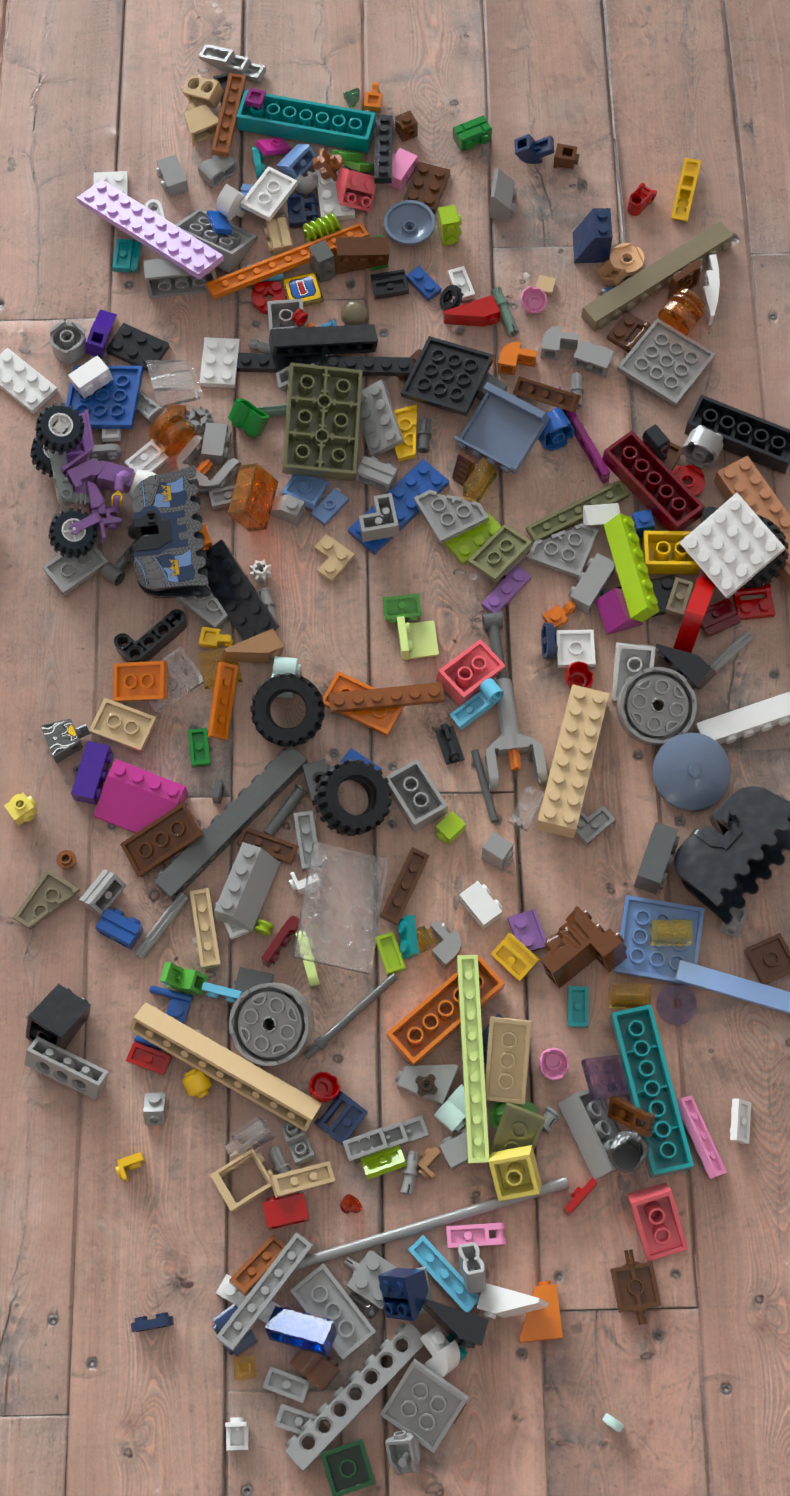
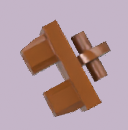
[313,148,343,182]

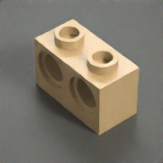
[182,75,225,109]

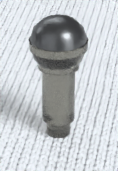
[349,1292,378,1318]

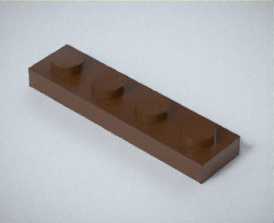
[513,376,581,413]
[379,847,430,925]

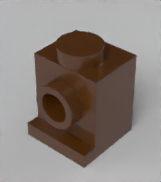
[553,143,580,169]

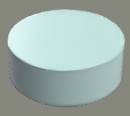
[602,1412,625,1432]

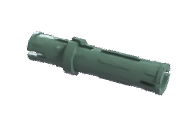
[491,287,519,337]

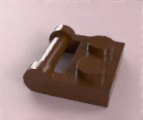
[607,311,651,353]

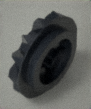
[440,285,464,311]

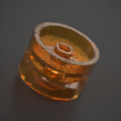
[149,409,195,457]

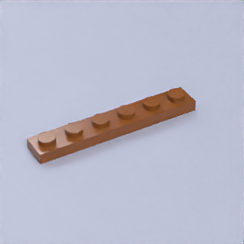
[211,73,246,157]
[329,682,444,713]

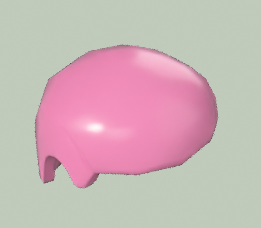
[520,286,547,314]
[538,1048,569,1080]

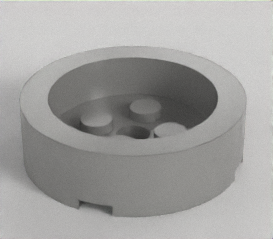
[617,667,697,746]
[229,982,314,1066]

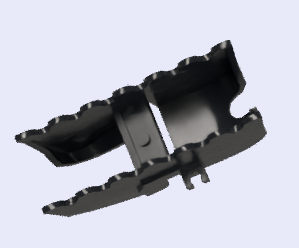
[674,786,790,925]

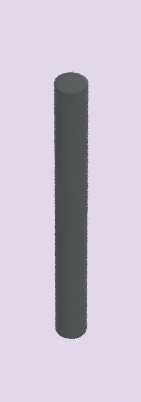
[471,749,498,823]

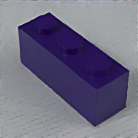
[71,741,114,805]

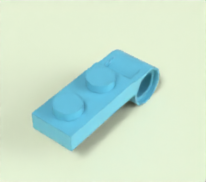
[449,678,504,730]

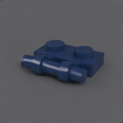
[287,193,320,227]

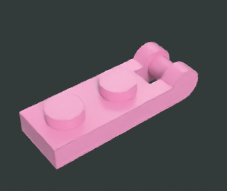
[446,1223,507,1249]

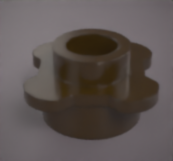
[415,1074,438,1097]

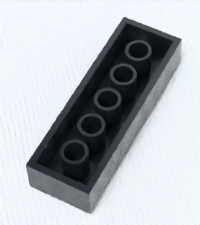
[684,395,790,474]

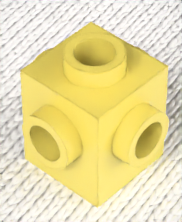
[4,792,38,826]

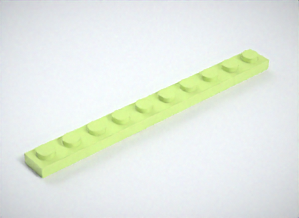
[457,955,489,1164]

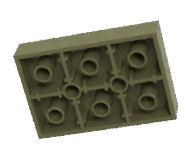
[282,363,362,481]

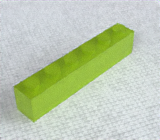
[604,513,659,622]

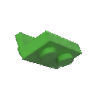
[382,593,422,623]

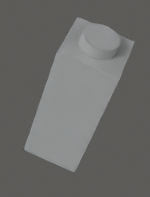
[395,1064,458,1107]

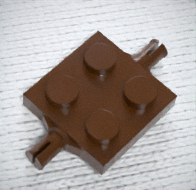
[610,1249,661,1325]

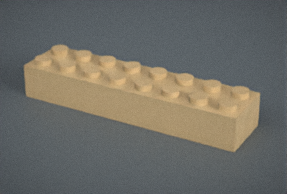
[536,685,609,839]

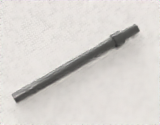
[303,973,398,1060]

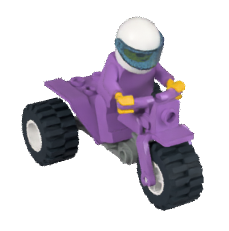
[30,403,156,559]

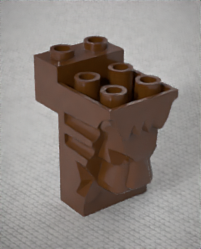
[540,906,627,989]

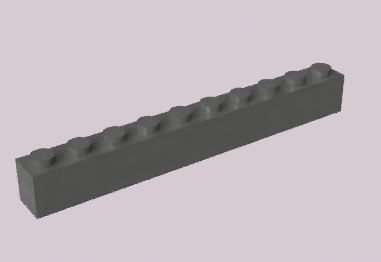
[154,744,308,901]

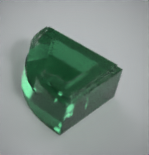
[343,87,360,108]

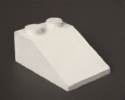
[612,642,656,701]

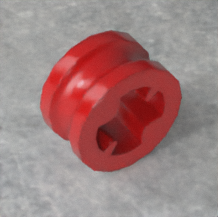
[291,309,308,327]

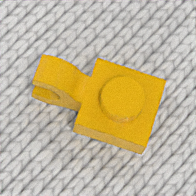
[198,627,234,649]

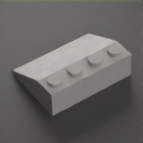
[176,209,258,272]

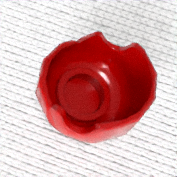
[565,661,593,688]
[308,1072,341,1103]

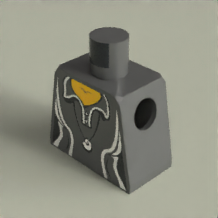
[41,719,90,764]

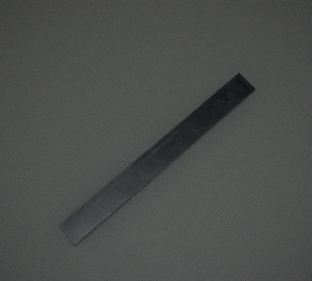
[236,353,414,377]

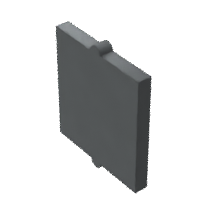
[234,967,274,993]

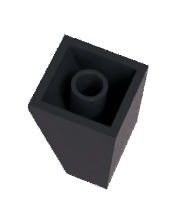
[26,983,91,1050]

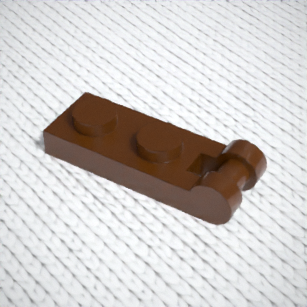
[608,1097,655,1137]

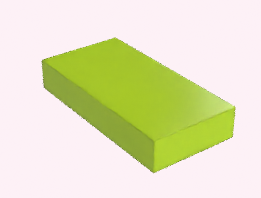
[375,931,406,976]

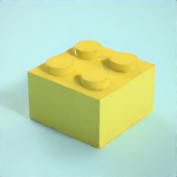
[489,1145,542,1201]

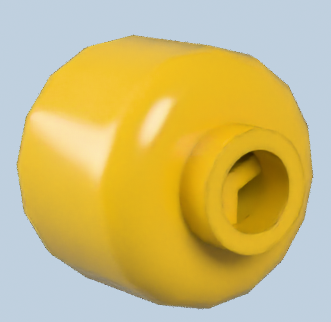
[182,1068,212,1099]

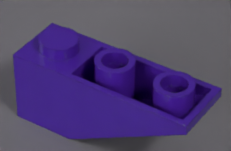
[85,309,117,359]

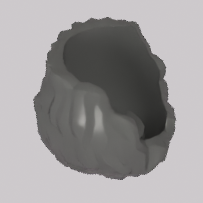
[608,1131,649,1173]

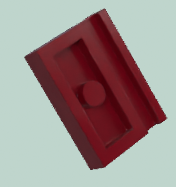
[701,598,741,638]

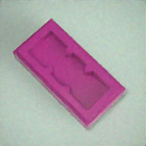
[255,138,291,156]

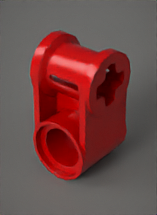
[627,182,657,216]

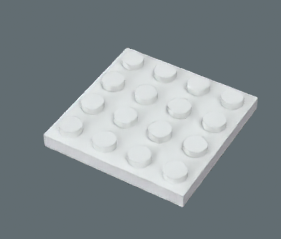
[679,493,786,599]

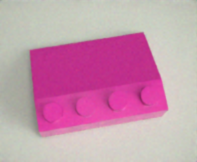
[94,759,188,833]

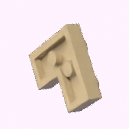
[315,534,355,583]

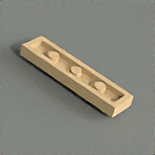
[190,888,221,969]

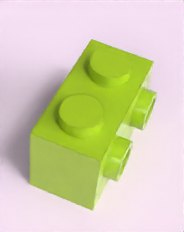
[438,205,462,246]

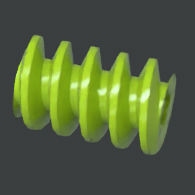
[303,213,341,243]

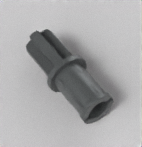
[417,417,432,453]

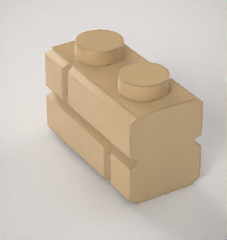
[264,217,293,256]

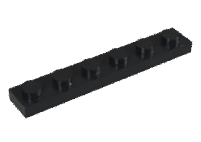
[374,115,393,184]

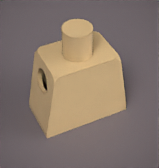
[184,103,218,145]

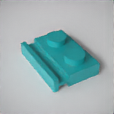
[112,239,142,273]

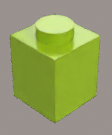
[435,811,466,845]

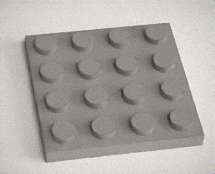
[617,318,716,407]

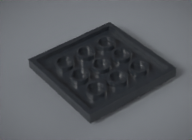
[400,336,495,416]

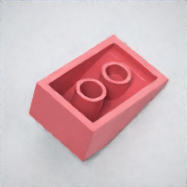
[436,639,506,706]
[626,1182,688,1261]

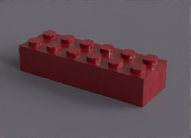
[602,430,705,531]

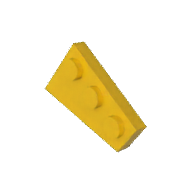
[394,404,417,462]

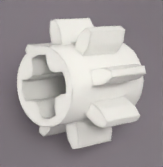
[249,560,272,583]

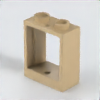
[210,1148,274,1213]

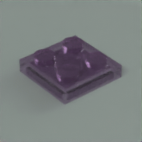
[581,1055,629,1101]

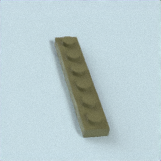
[526,480,630,542]

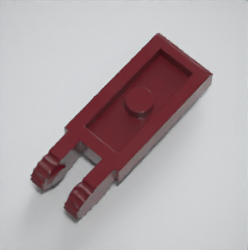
[262,915,300,968]

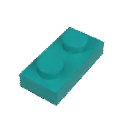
[398,915,419,959]
[568,986,589,1028]

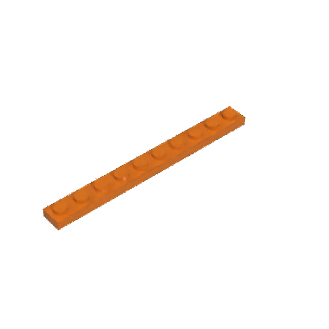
[206,222,369,300]

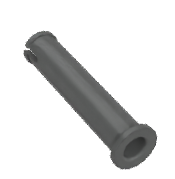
[263,784,308,837]

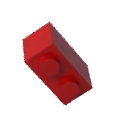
[262,1192,310,1230]

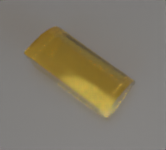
[463,458,497,503]
[609,983,652,1009]

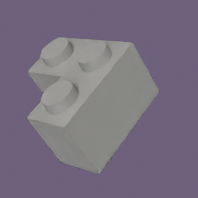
[359,493,399,542]

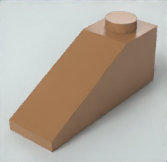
[222,629,284,662]

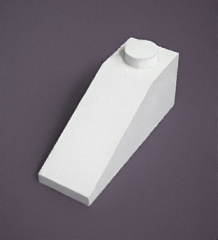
[477,1283,549,1319]

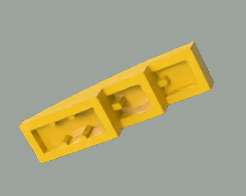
[671,158,701,222]

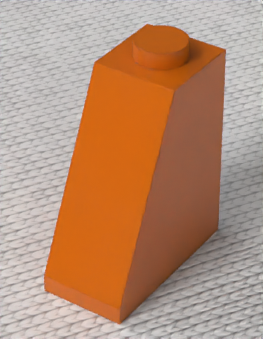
[519,1281,563,1343]

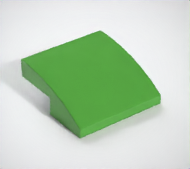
[332,150,375,171]

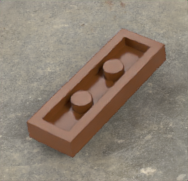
[229,1234,286,1296]

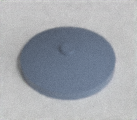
[652,733,731,810]

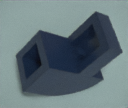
[514,134,554,164]

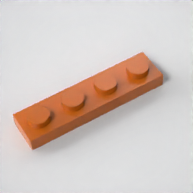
[207,662,238,740]

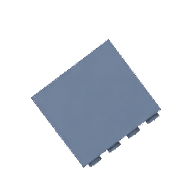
[453,382,551,474]

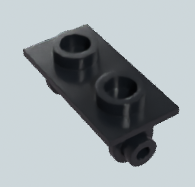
[435,723,465,765]

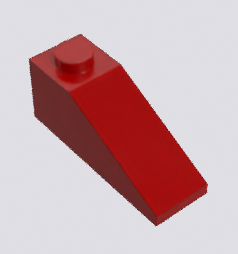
[443,295,500,327]

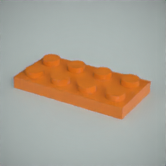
[323,671,405,737]

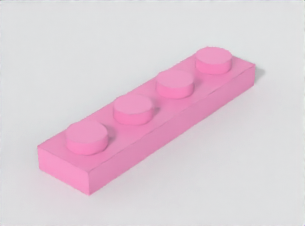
[677,1095,728,1179]

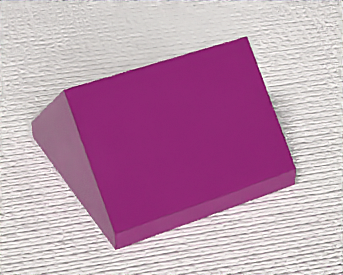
[595,588,643,635]

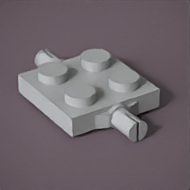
[343,1250,397,1311]

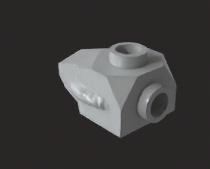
[385,1431,420,1475]

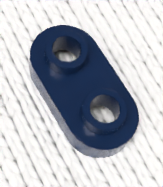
[541,623,558,659]
[131,1312,174,1333]

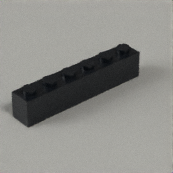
[268,324,378,358]

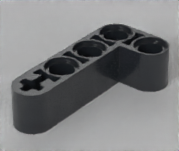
[114,609,187,663]

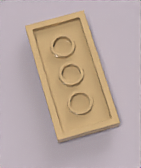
[485,1017,532,1105]

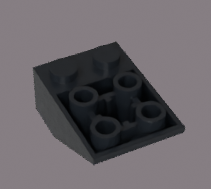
[655,644,717,689]

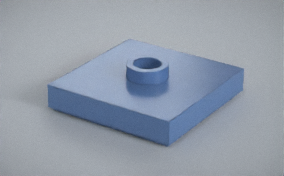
[281,475,329,510]

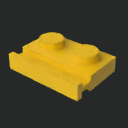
[491,932,540,981]

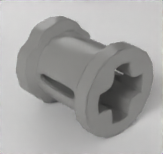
[542,1106,561,1134]

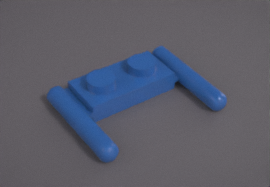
[134,986,193,1051]

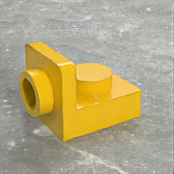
[115,1152,146,1182]

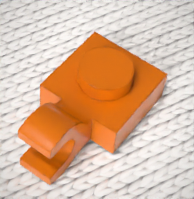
[364,82,383,112]
[542,600,576,629]

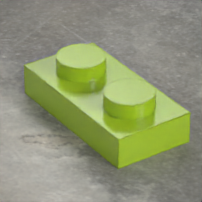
[361,1145,407,1180]

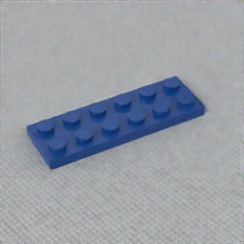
[348,459,449,555]

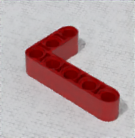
[673,569,715,653]

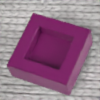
[245,88,266,109]

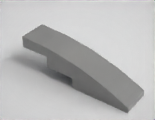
[198,44,267,83]
[343,1115,430,1162]

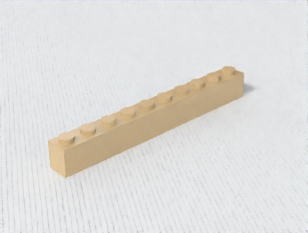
[129,1002,322,1132]

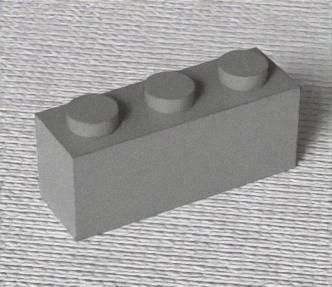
[568,553,616,614]

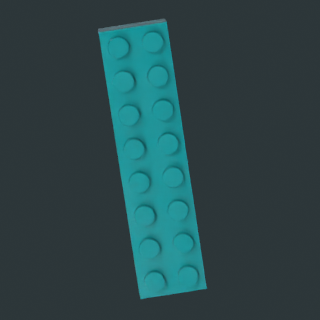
[236,90,376,153]
[609,1004,694,1179]

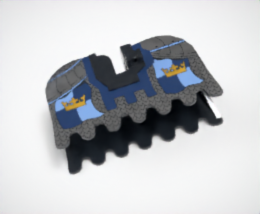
[124,466,211,598]

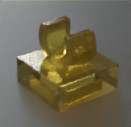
[416,926,436,953]
[233,1355,257,1380]

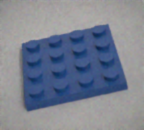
[66,365,144,429]

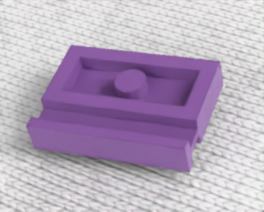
[507,908,546,952]

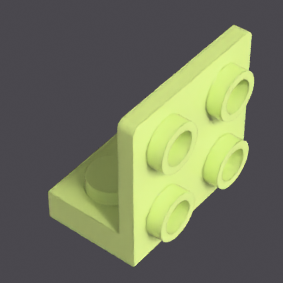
[397,616,439,660]

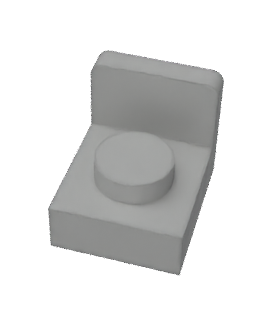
[719,907,749,938]

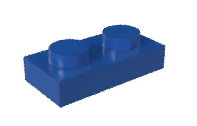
[406,266,442,302]

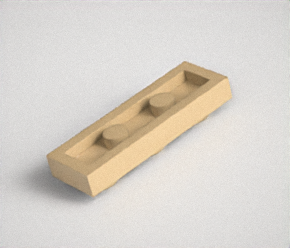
[270,1161,335,1198]

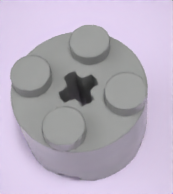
[49,321,87,365]
[681,425,723,469]

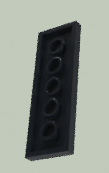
[204,539,280,641]

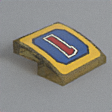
[281,272,324,307]

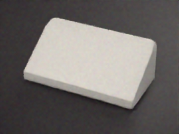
[583,503,620,525]

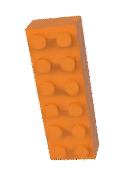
[386,954,505,1066]

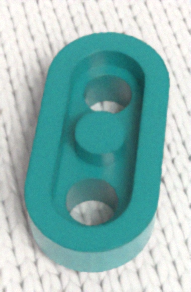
[252,147,266,178]

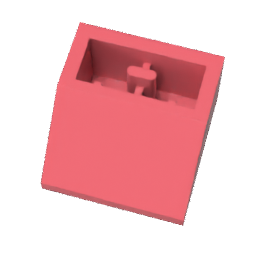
[336,167,377,212]

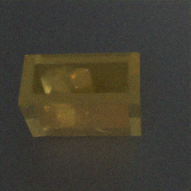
[649,920,693,946]

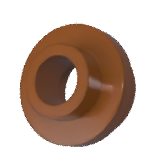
[56,850,76,869]

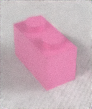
[386,148,418,191]

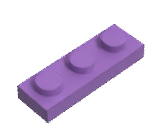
[481,565,532,613]

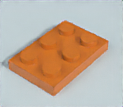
[113,661,167,702]

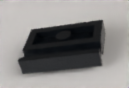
[370,269,409,300]

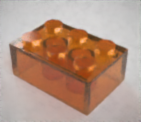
[228,463,278,532]

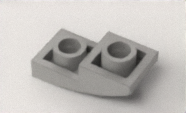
[280,1122,316,1166]

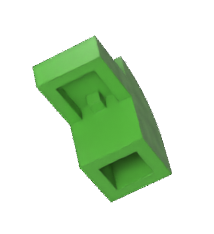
[160,962,208,996]

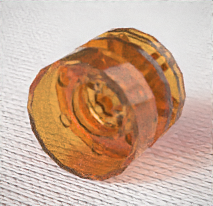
[658,288,706,336]

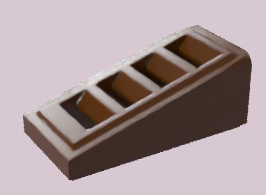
[452,451,475,488]

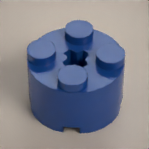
[538,408,575,451]

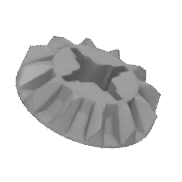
[184,406,213,433]

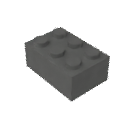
[633,822,680,894]

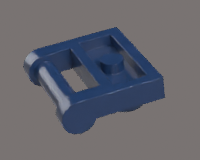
[314,1091,368,1146]

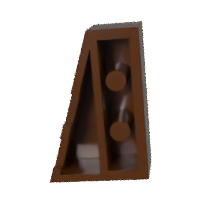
[334,237,390,275]

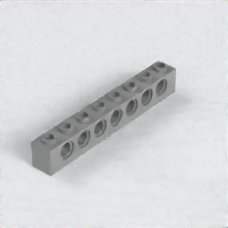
[285,1321,424,1472]

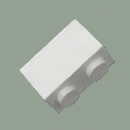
[68,355,113,399]
[459,881,503,930]

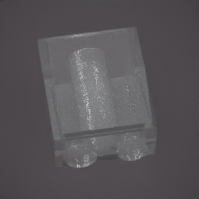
[146,360,202,409]

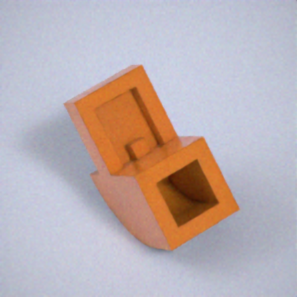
[497,342,537,376]

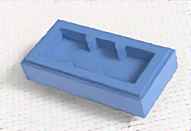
[311,488,349,526]

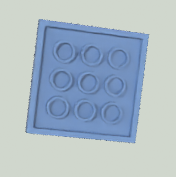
[614,895,705,987]

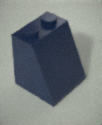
[572,208,613,263]

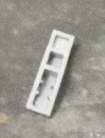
[701,254,720,326]

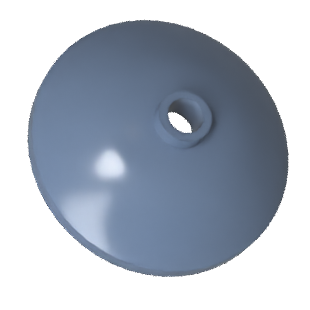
[384,200,435,245]

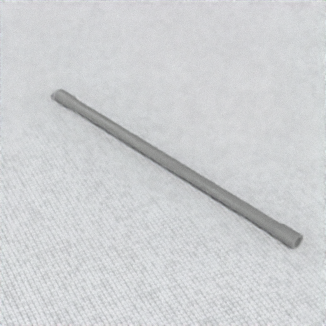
[294,1176,569,1272]

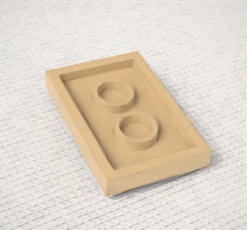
[89,698,157,753]

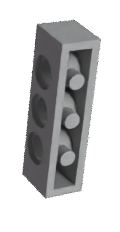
[24,1036,109,1100]

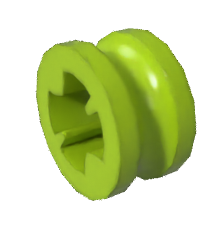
[254,919,274,936]

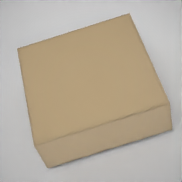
[536,275,556,296]

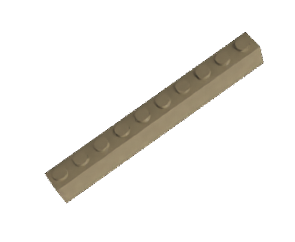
[581,221,733,332]

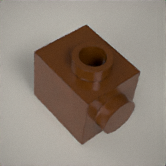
[395,111,418,142]

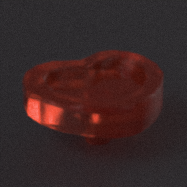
[340,1194,362,1214]

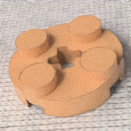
[609,243,644,276]

